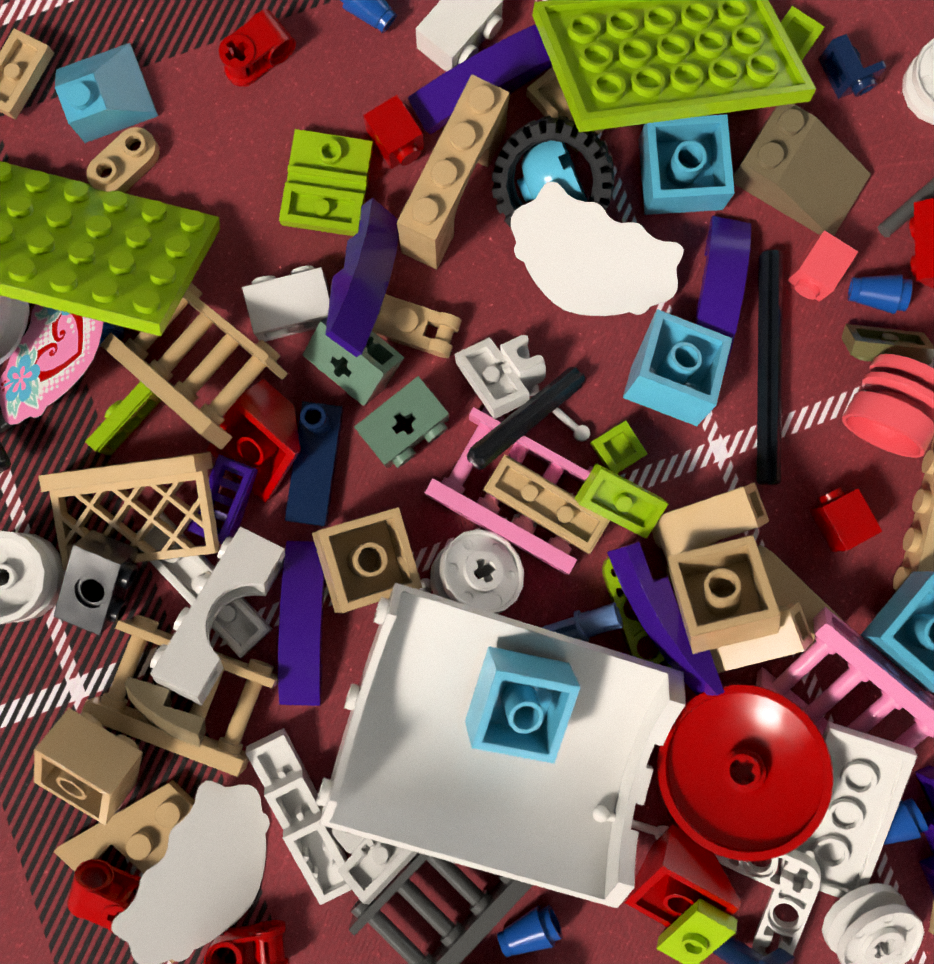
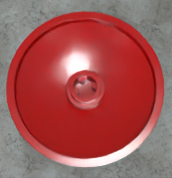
[657,685,834,861]

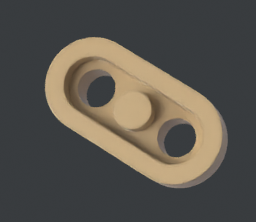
[87,127,160,193]

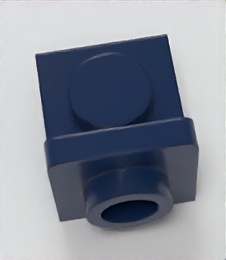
[818,34,887,99]

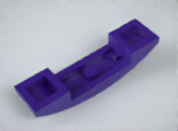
[694,216,751,373]
[278,541,326,706]

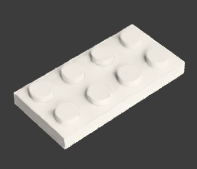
[776,722,917,898]

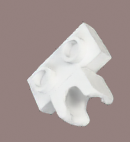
[455,335,546,419]
[332,828,418,904]

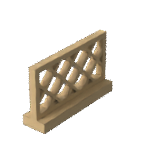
[39,452,220,571]

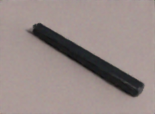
[757,250,783,485]

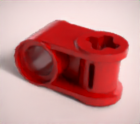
[218,9,297,87]
[67,859,141,933]
[204,920,290,964]

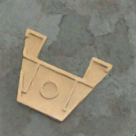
[53,780,195,964]

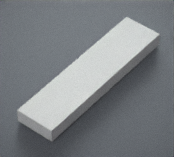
[136,512,273,658]

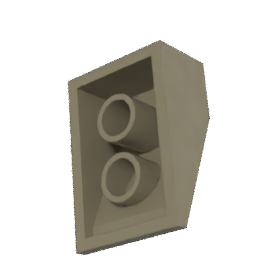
[733,104,871,236]

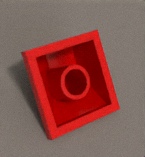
[207,379,301,503]
[624,824,741,927]

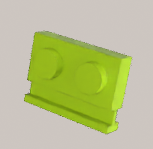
[279,165,368,236]

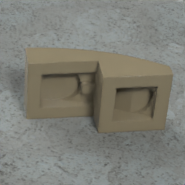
[125,677,206,747]

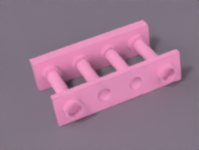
[425,407,593,574]
[756,607,934,748]

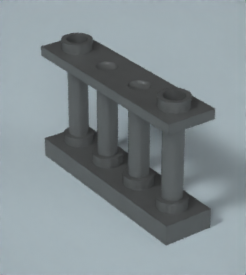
[348,853,533,964]

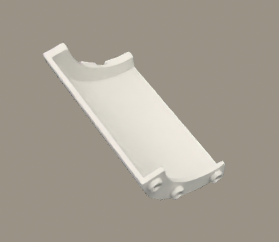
[316,583,686,908]

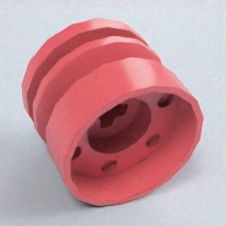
[842,354,934,458]

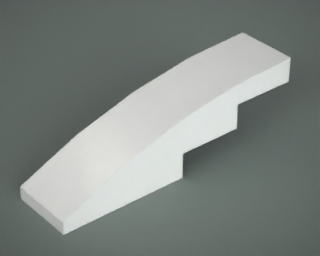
[246,728,352,905]

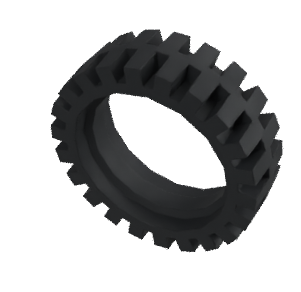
[492,116,614,227]

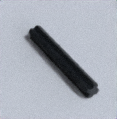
[467,367,586,469]

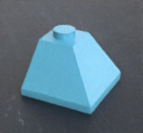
[55,43,158,143]

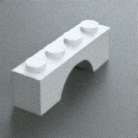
[150,527,285,706]

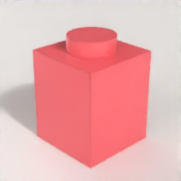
[787,230,858,302]

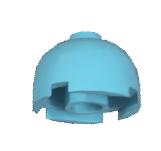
[517,141,587,202]

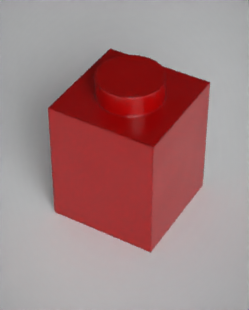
[363,94,424,169]
[809,486,883,552]

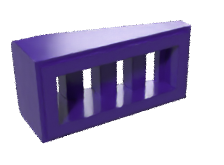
[187,454,258,544]

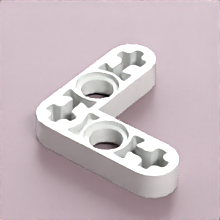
[714,850,821,956]

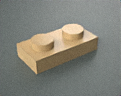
[0,28,54,120]

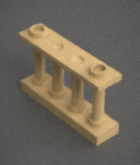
[100,283,288,450]
[81,615,278,777]

